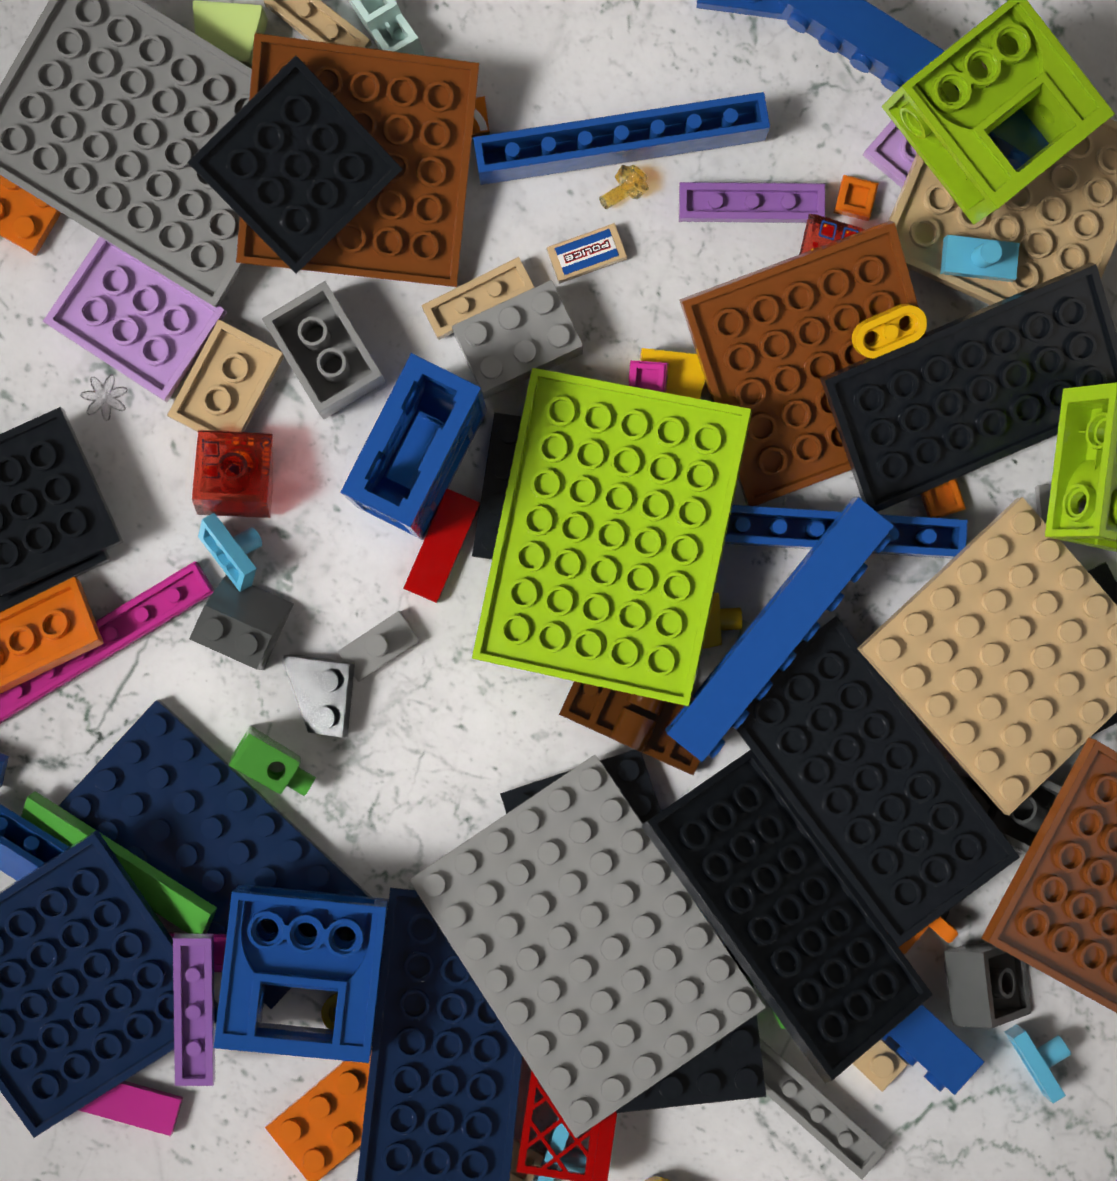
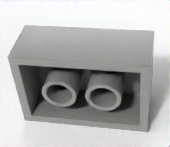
[452,280,583,399]
[262,281,386,419]

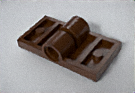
[559,681,700,776]

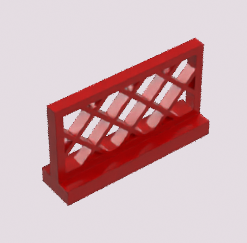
[516,1070,617,1181]

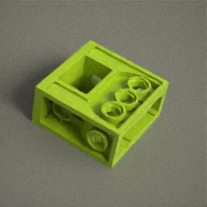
[881,0,1115,225]
[1045,382,1117,552]

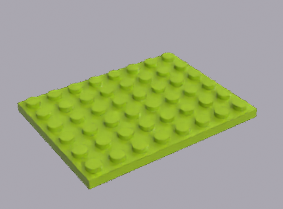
[472,368,752,706]

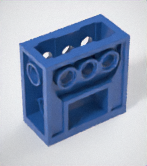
[340,353,487,540]
[213,884,389,1063]

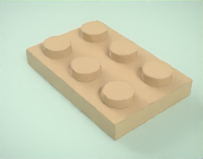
[167,319,284,451]

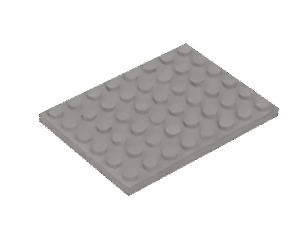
[0,0,252,308]
[409,754,766,1138]

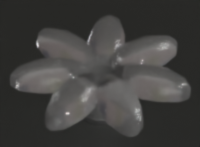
[80,374,128,421]

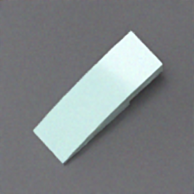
[348,0,425,56]

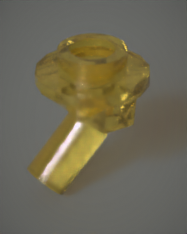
[599,165,649,209]

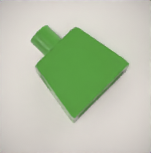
[229,726,316,796]

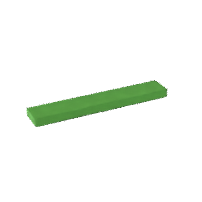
[21,791,217,934]

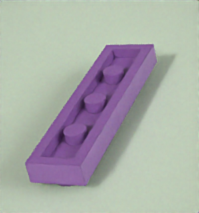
[679,182,825,223]
[173,934,215,1086]

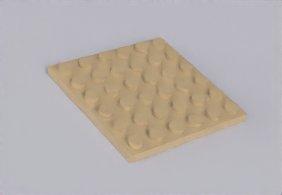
[888,61,1117,305]
[857,497,1117,815]

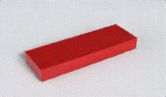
[403,488,480,603]

